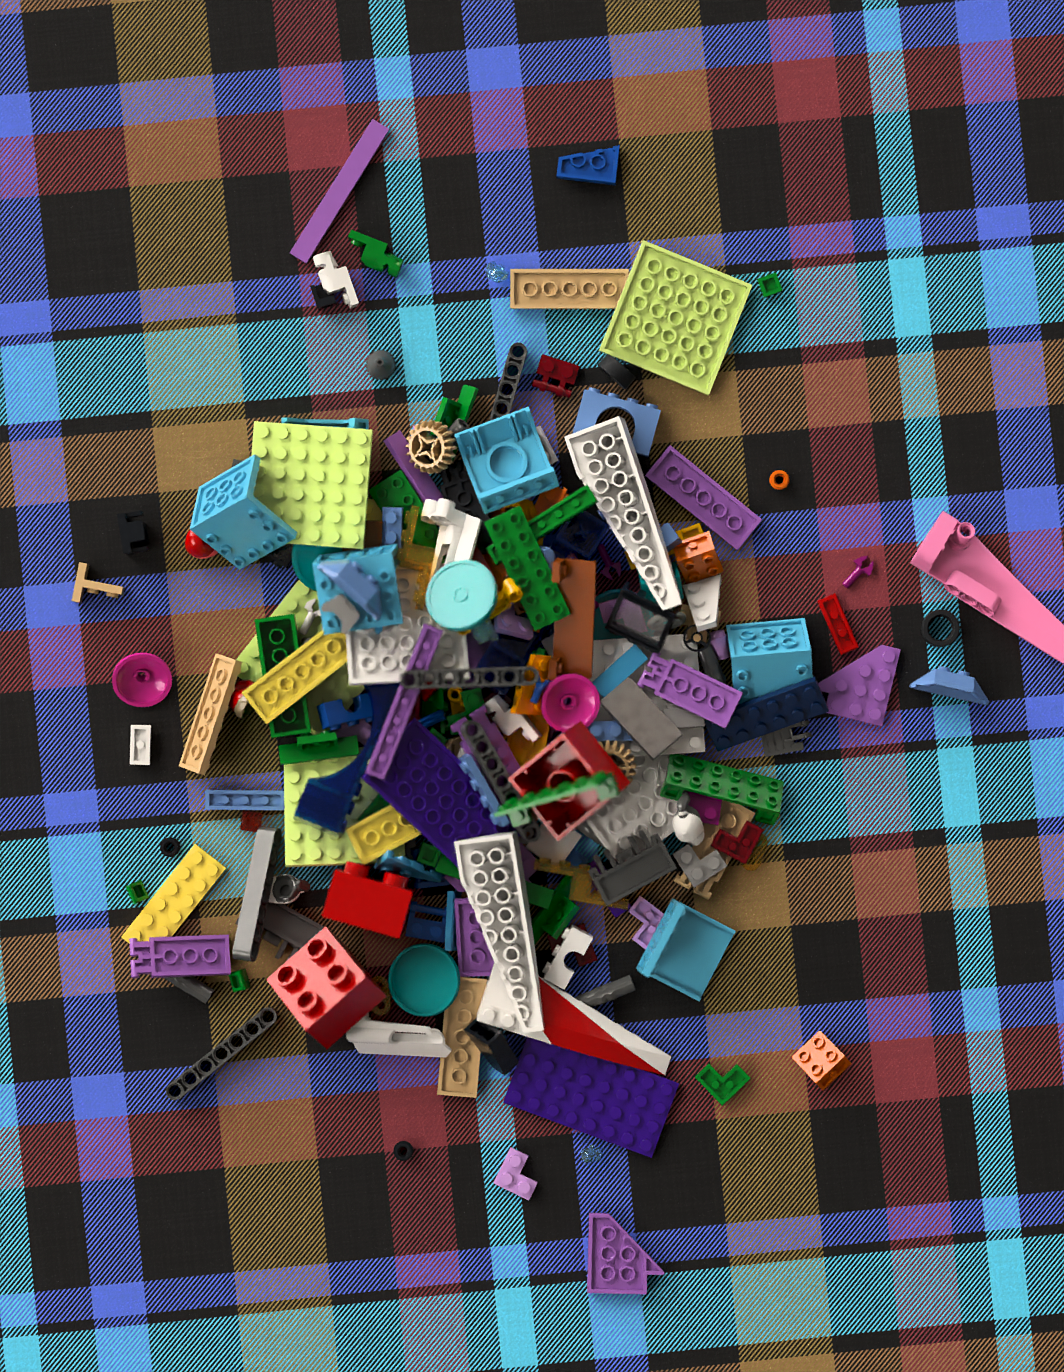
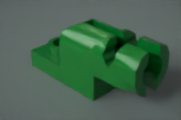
[348,230,404,278]

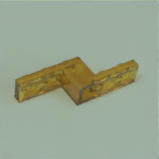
[396,505,435,611]
[534,857,629,910]

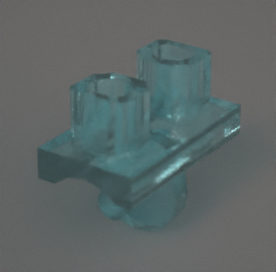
[471,618,498,645]

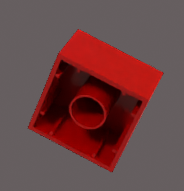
[508,720,631,841]
[322,861,415,938]
[266,926,386,1049]

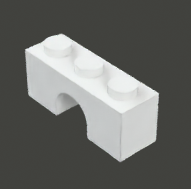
[542,924,593,990]

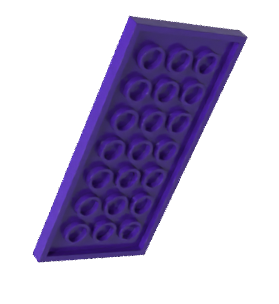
[361,718,519,869]
[503,1037,679,1158]

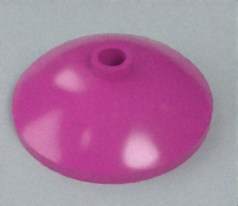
[112,653,172,707]
[541,674,600,733]

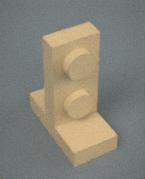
[72,562,125,603]

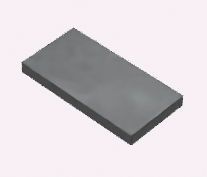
[600,677,683,760]

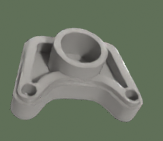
[321,594,360,634]

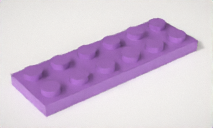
[645,445,762,550]

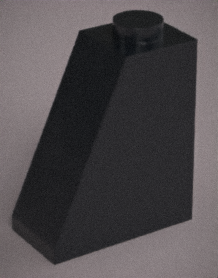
[464,1018,519,1075]

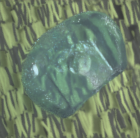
[581,1145,602,1163]

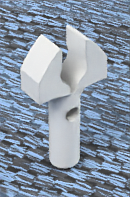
[299,599,321,635]

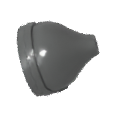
[366,350,396,380]

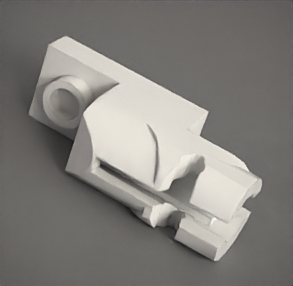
[313,251,359,309]
[484,695,542,742]

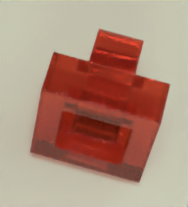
[240,810,263,832]

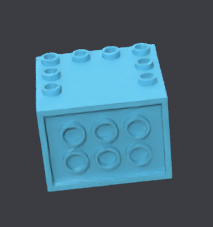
[190,454,297,570]
[312,544,404,635]
[726,618,812,704]
[636,898,736,1002]

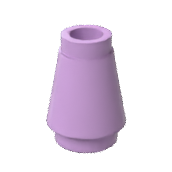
[708,629,730,660]

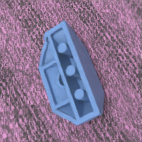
[316,560,382,621]
[909,666,989,705]

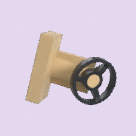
[679,604,721,652]

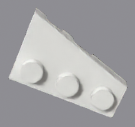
[683,574,722,632]

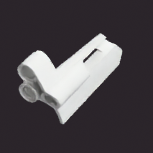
[421,499,482,584]
[346,1013,451,1058]

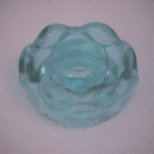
[485,261,509,283]

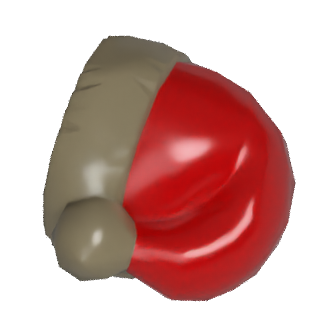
[229,680,254,719]

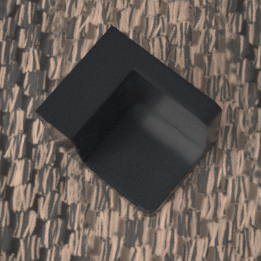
[310,284,337,310]

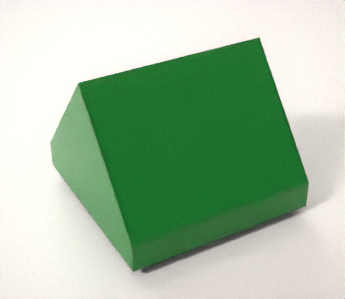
[125,880,149,905]
[229,968,251,992]

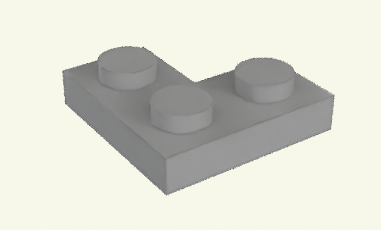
[672,844,727,888]

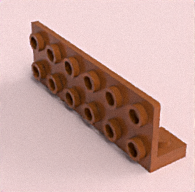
[548,558,597,680]

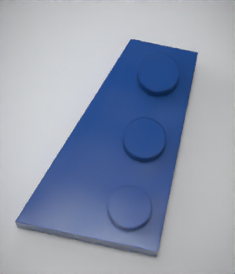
[556,145,620,185]

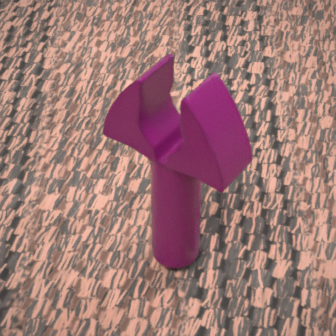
[596,544,621,580]
[843,556,873,588]

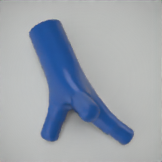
[530,675,549,704]

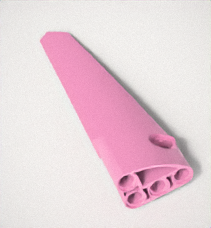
[910,511,1064,664]

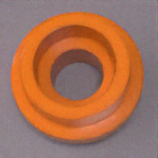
[769,470,789,490]

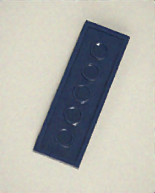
[704,676,829,752]

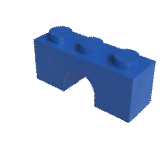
[316,691,383,731]

